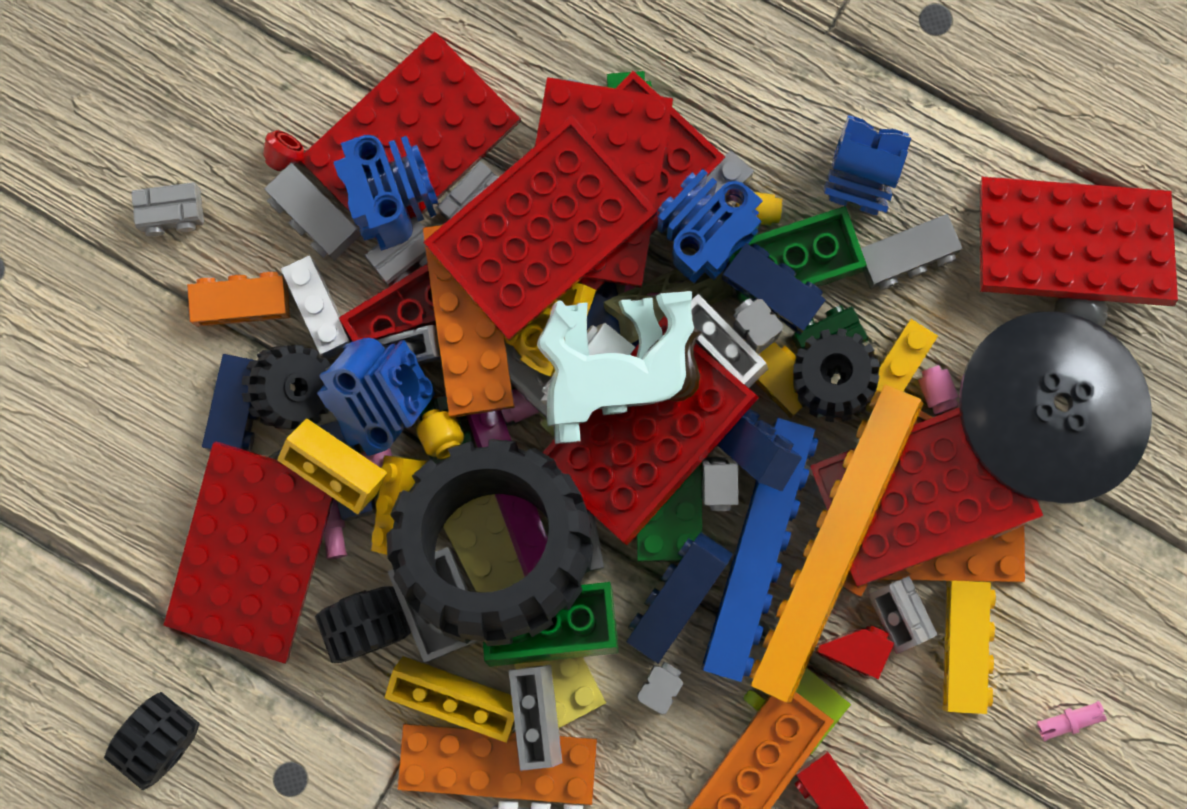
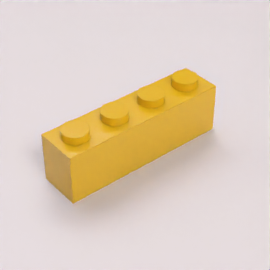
[943,581,996,714]
[384,656,515,743]

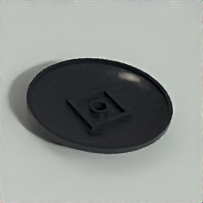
[959,311,1152,505]

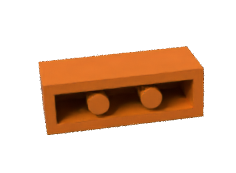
[187,272,290,327]

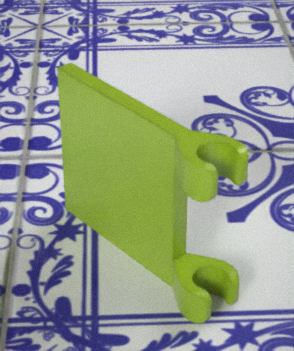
[743,668,851,755]

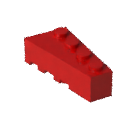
[339,264,436,342]

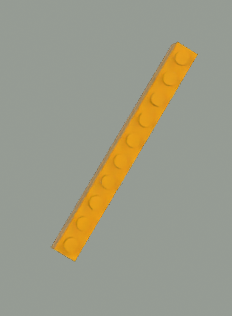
[749,384,923,703]

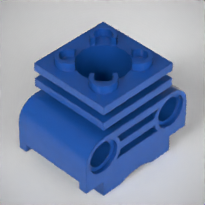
[824,115,911,215]
[333,135,438,251]
[657,169,763,284]
[317,337,435,456]

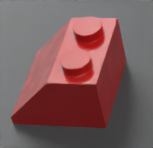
[814,626,894,679]

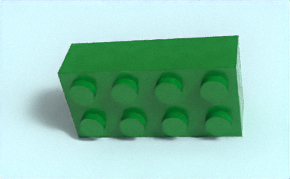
[727,206,867,305]
[637,463,702,562]
[483,582,619,667]

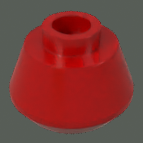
[263,130,304,171]

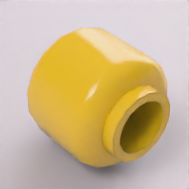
[416,409,464,459]

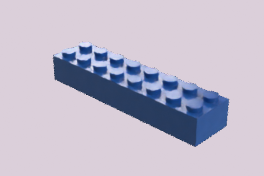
[701,418,818,682]

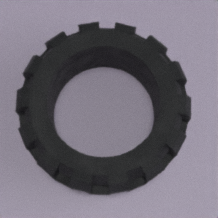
[386,439,594,646]

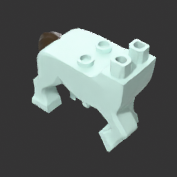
[537,291,702,444]

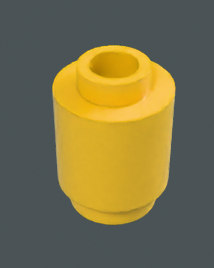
[735,192,782,226]

